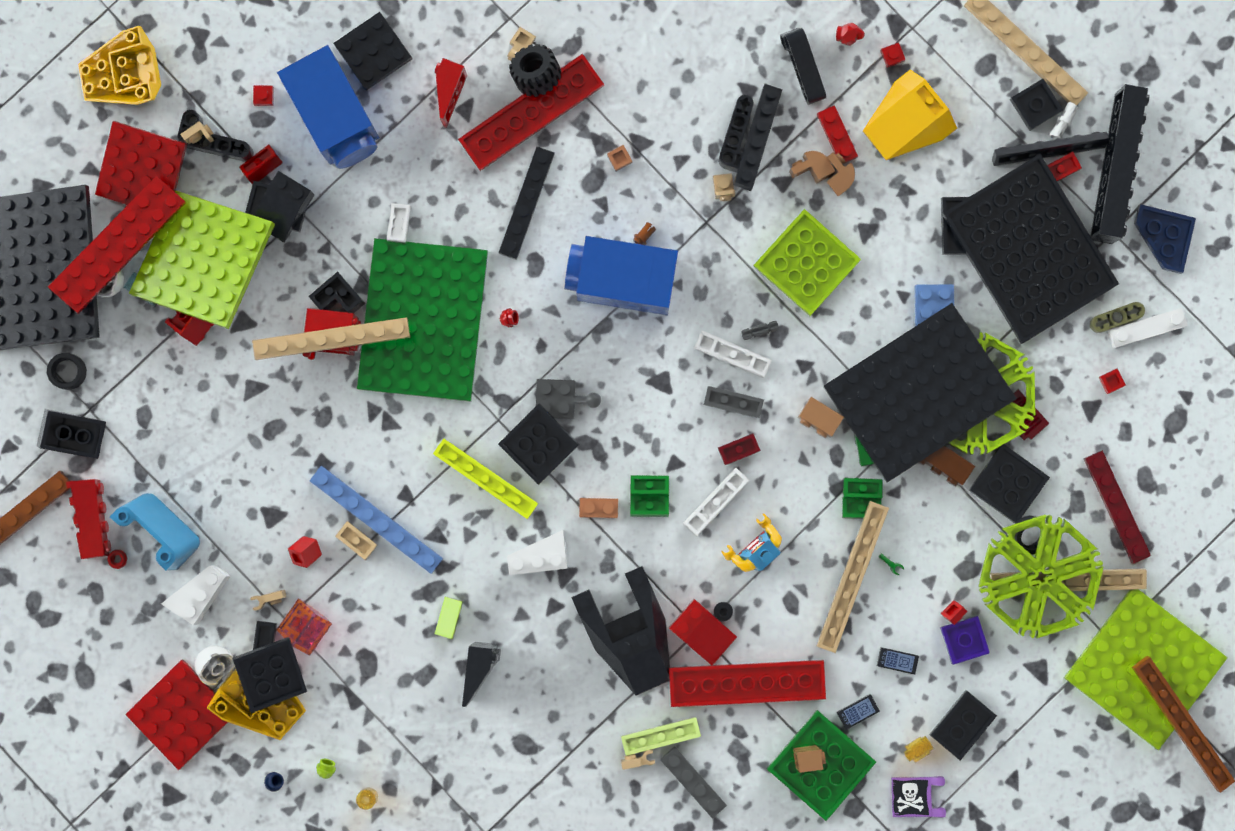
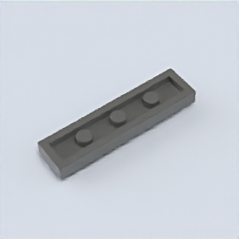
[660,746,727,819]

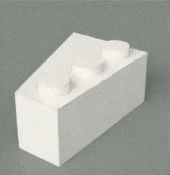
[507,530,568,575]

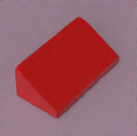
[239,144,283,185]

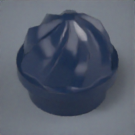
[264,772,284,792]

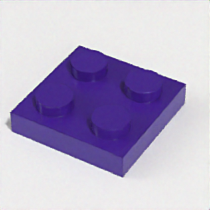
[940,616,990,665]

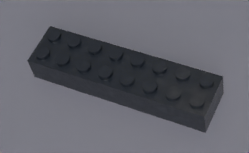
[1090,84,1150,244]

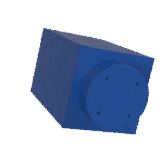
[277,45,380,169]
[564,236,678,316]

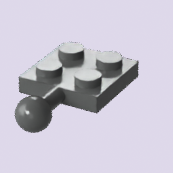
[536,379,601,419]

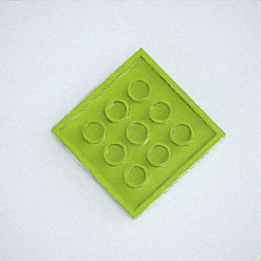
[753,209,861,316]

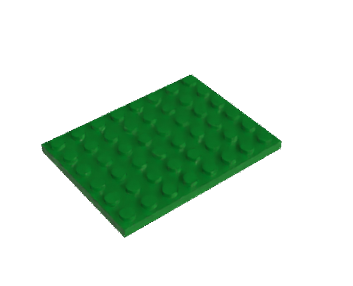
[357,238,488,402]

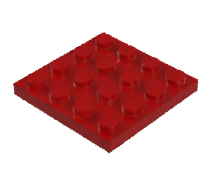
[95,121,187,205]
[125,659,228,770]

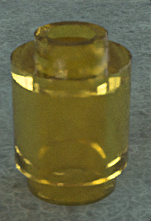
[903,736,934,763]
[356,787,378,810]

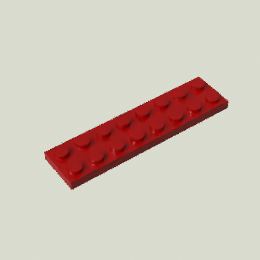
[458,54,604,171]
[48,176,186,314]
[669,660,826,707]

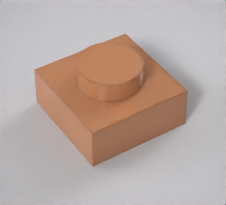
[607,145,632,171]

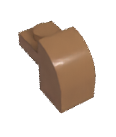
[789,151,835,183]
[827,152,855,196]

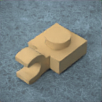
[507,27,536,61]
[250,590,286,611]
[621,750,655,770]

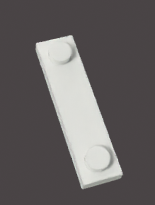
[1108,308,1188,348]
[694,331,772,378]
[683,468,750,536]

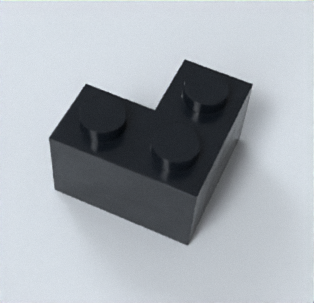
[308,271,366,313]

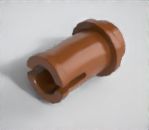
[633,222,656,245]

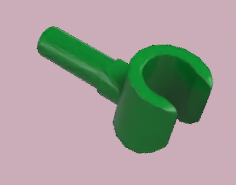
[879,553,904,575]

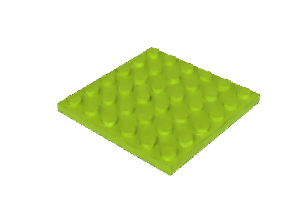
[129,191,275,329]
[1064,589,1228,750]

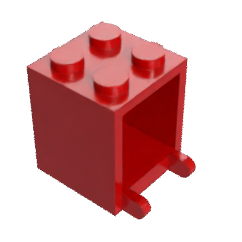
[303,308,361,360]

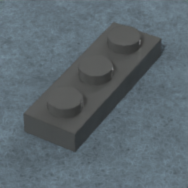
[703,386,764,418]

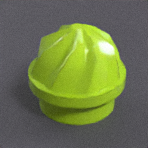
[316,758,336,779]

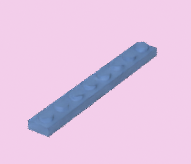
[310,466,443,574]

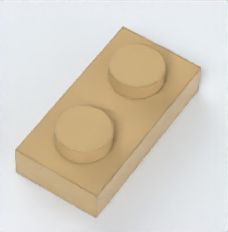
[335,521,378,560]

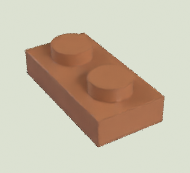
[579,498,618,518]

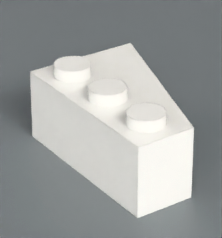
[161,565,230,625]

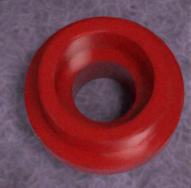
[108,550,128,569]

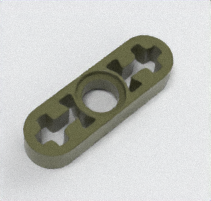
[1090,302,1145,333]

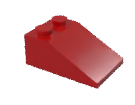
[434,58,467,128]
[668,599,737,665]

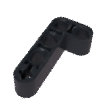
[780,28,826,105]
[718,95,754,173]
[177,110,254,162]

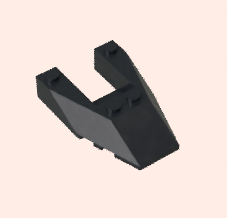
[571,566,670,695]

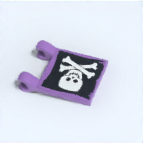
[891,776,946,817]

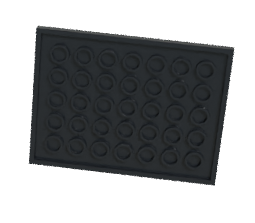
[942,154,1119,344]
[0,185,100,350]
[823,303,1017,483]

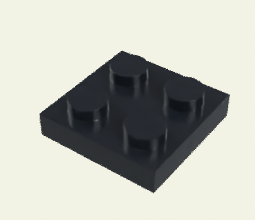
[1009,79,1063,131]

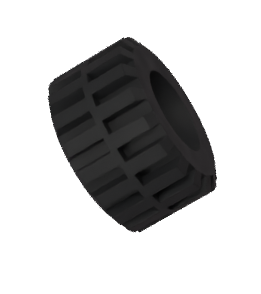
[509,44,561,97]

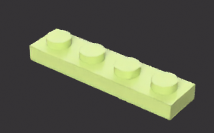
[621,717,701,756]

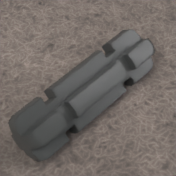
[741,321,779,340]

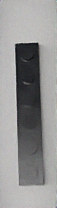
[733,84,783,191]
[992,132,1109,166]
[499,147,555,260]

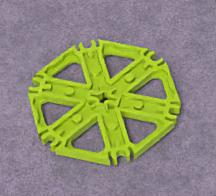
[948,332,1035,455]
[978,514,1104,638]

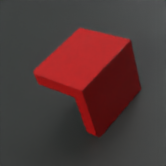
[288,536,322,568]

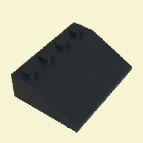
[462,642,501,707]

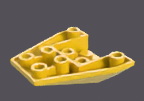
[78,26,161,105]
[863,70,957,160]
[207,669,306,740]

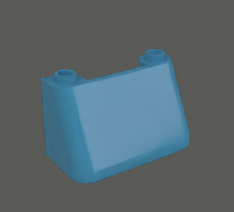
[110,493,200,571]

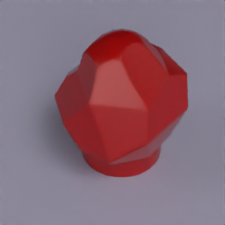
[836,23,865,46]

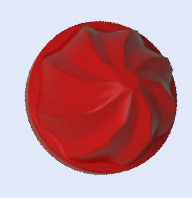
[499,308,519,327]

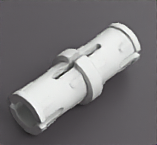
[1049,102,1079,139]

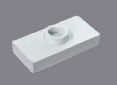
[387,203,411,243]

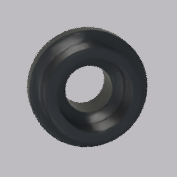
[714,602,733,621]

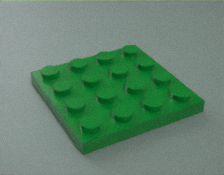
[766,710,876,821]

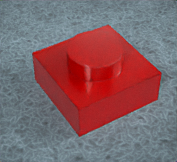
[880,42,906,68]
[253,85,274,106]
[1099,368,1126,394]
[940,600,968,625]

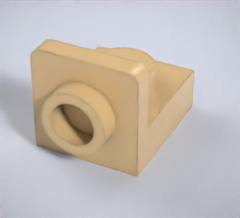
[181,121,214,144]
[713,173,735,201]

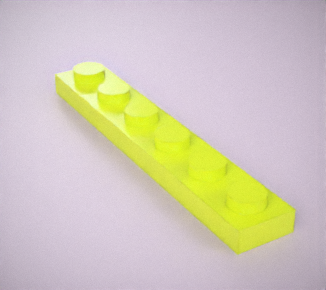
[433,438,538,519]

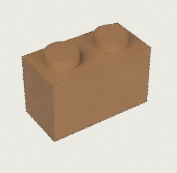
[797,397,844,438]
[793,745,826,773]

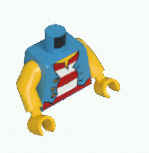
[721,514,782,572]

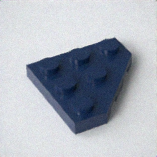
[1134,204,1196,274]

